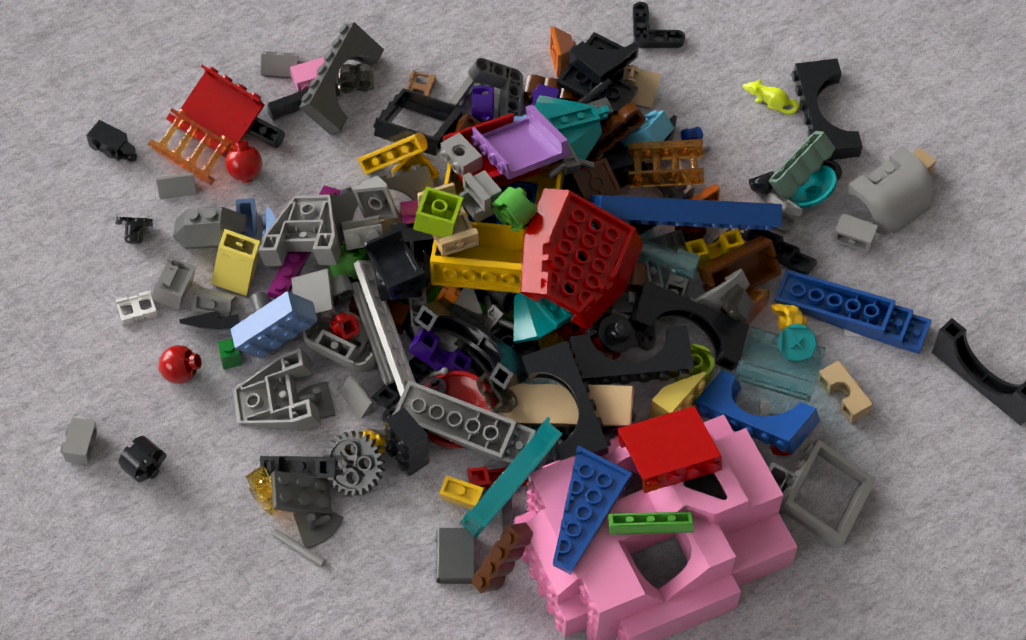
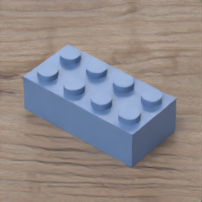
[231,291,318,358]

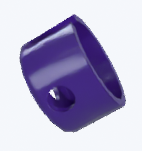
[471,86,494,123]

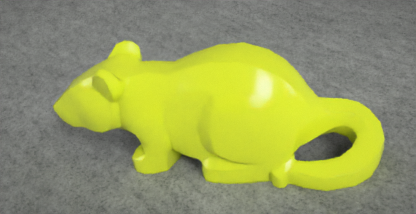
[743,79,799,115]

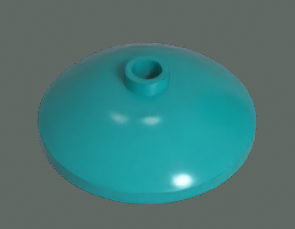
[789,165,837,208]

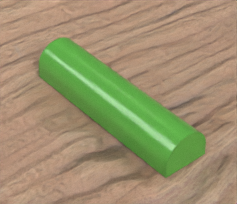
[608,511,694,535]

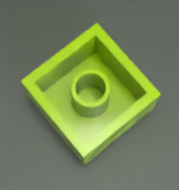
[413,187,464,238]

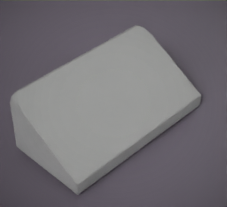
[156,173,196,199]
[341,375,373,418]

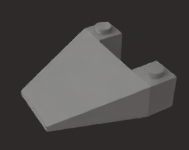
[258,195,341,266]
[232,348,321,431]

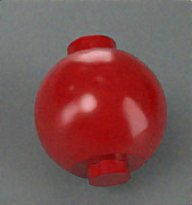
[225,141,263,183]
[158,345,202,384]

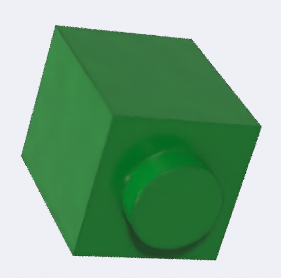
[217,339,242,370]

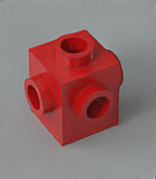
[330,312,361,341]

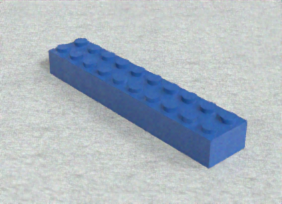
[590,195,782,230]

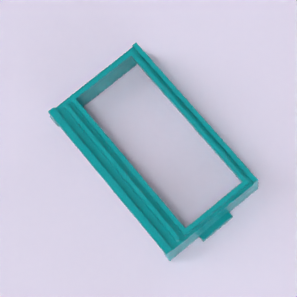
[460,416,562,538]

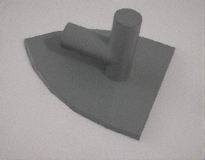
[297,381,335,418]
[293,512,344,548]

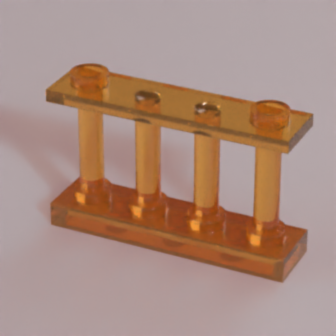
[148,108,234,185]
[628,139,705,188]

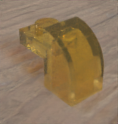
[245,466,279,515]

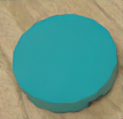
[778,324,817,363]

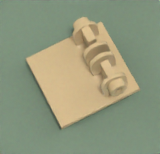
[622,65,661,109]

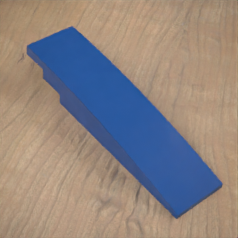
[774,269,932,354]

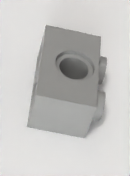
[440,133,482,177]

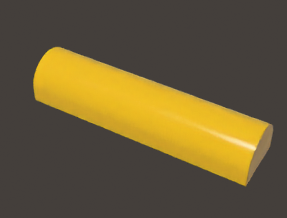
[358,132,427,175]

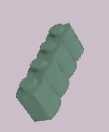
[769,131,835,199]

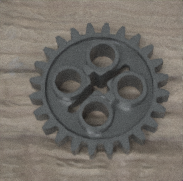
[323,431,386,496]

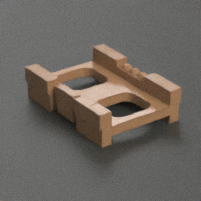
[406,70,436,97]

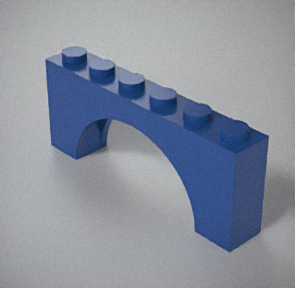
[695,370,820,454]

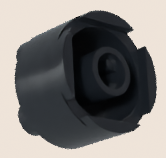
[118,436,167,483]

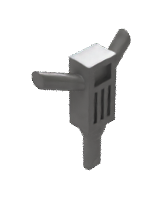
[548,142,594,180]
[468,295,514,347]

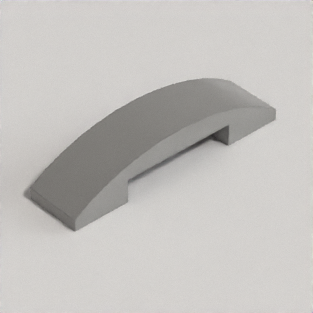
[681,269,750,323]

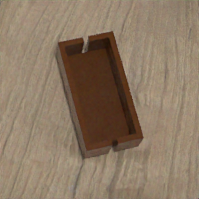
[697,236,782,294]

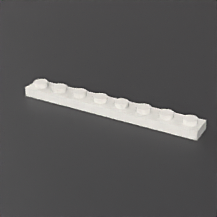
[354,260,416,396]

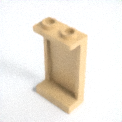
[418,182,479,256]

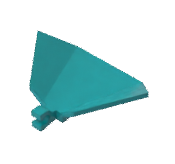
[534,95,611,168]
[514,286,573,344]

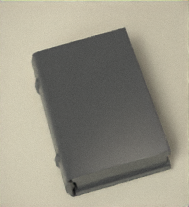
[435,528,474,584]

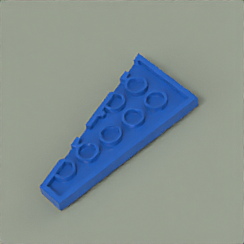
[553,445,632,575]

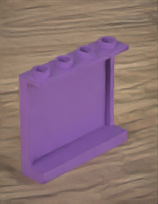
[471,105,570,180]

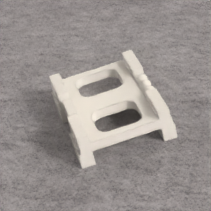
[116,290,157,326]

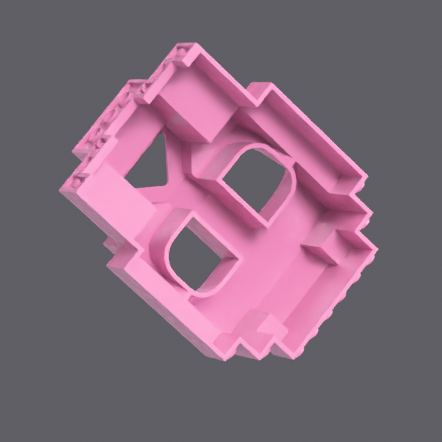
[514,414,798,640]

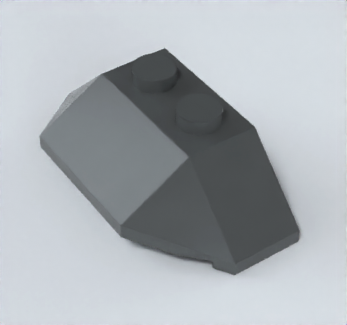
[173,207,247,249]

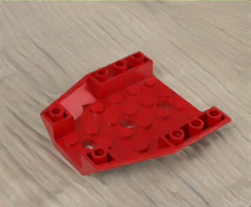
[520,188,643,330]

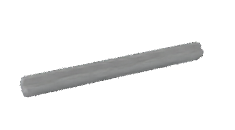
[351,282,394,385]

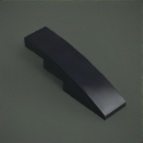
[742,229,817,275]
[179,311,241,330]

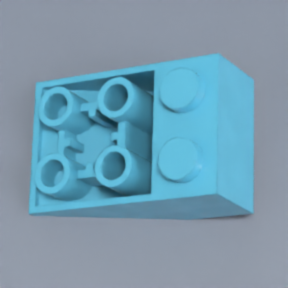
[617,110,674,151]

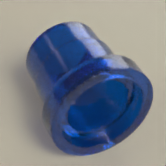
[681,126,703,147]

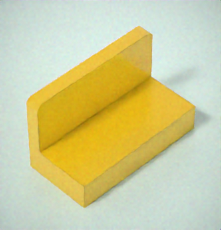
[439,475,484,510]

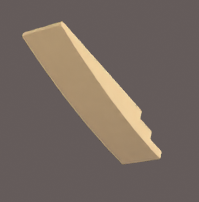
[487,384,634,427]

